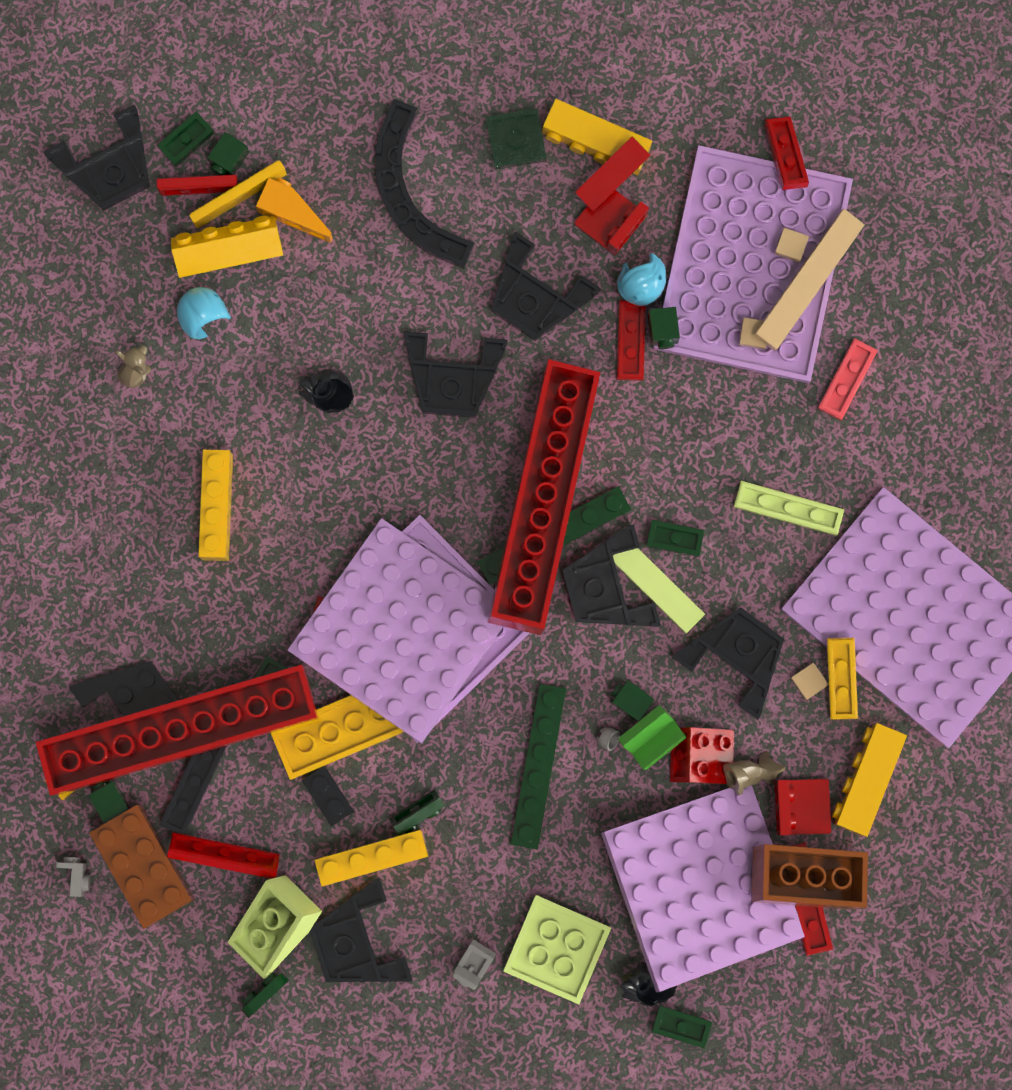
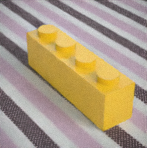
[542,99,652,176]
[171,216,283,278]
[199,450,233,561]
[832,723,907,837]
[315,830,429,886]

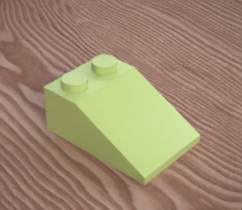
[228,875,322,979]

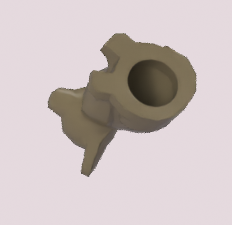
[115,345,151,388]
[723,751,785,796]

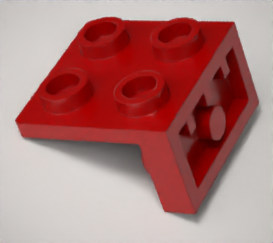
[574,190,649,256]
[670,727,734,784]
[774,779,831,835]

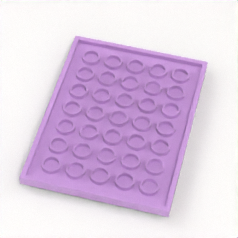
[654,145,853,383]
[781,487,1012,749]

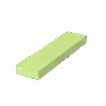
[734,481,844,536]
[613,548,705,634]

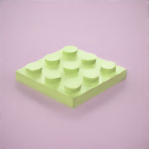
[503,895,611,1004]

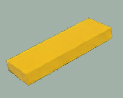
[827,637,858,719]

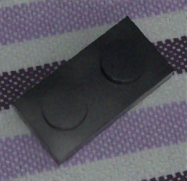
[302,766,354,827]

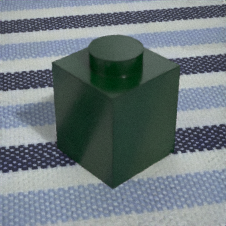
[207,132,249,176]
[648,307,680,349]
[610,681,655,723]
[88,781,130,824]

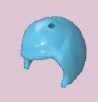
[617,253,666,306]
[177,287,231,340]

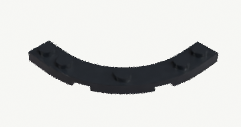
[375,99,474,269]

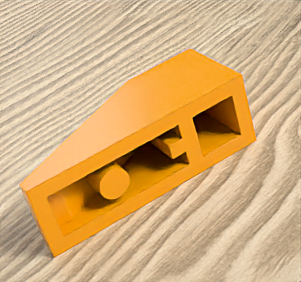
[256,178,333,243]

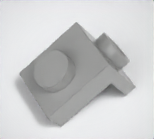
[56,857,91,897]
[452,940,496,990]

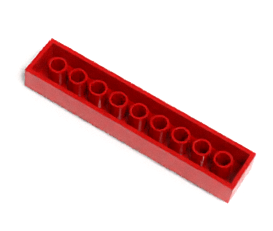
[487,359,601,635]
[35,665,319,796]

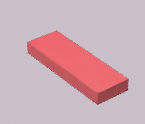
[817,338,878,421]

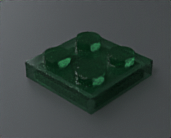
[486,108,547,170]

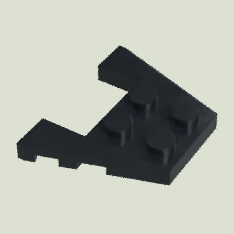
[43,105,150,211]
[491,231,601,341]
[404,331,508,418]
[562,524,661,627]
[672,607,784,720]
[69,661,178,716]
[310,878,413,982]

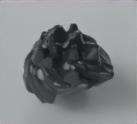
[299,369,354,413]
[620,962,677,1007]

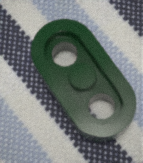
[241,972,289,1019]

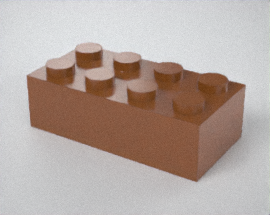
[89,805,195,929]
[751,844,868,910]

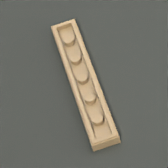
[753,209,865,351]

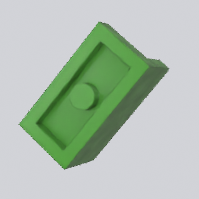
[618,705,686,770]

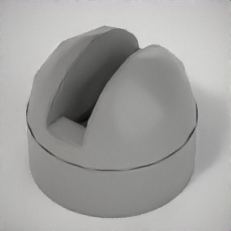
[596,727,620,751]

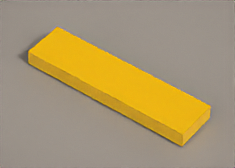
[189,160,287,229]

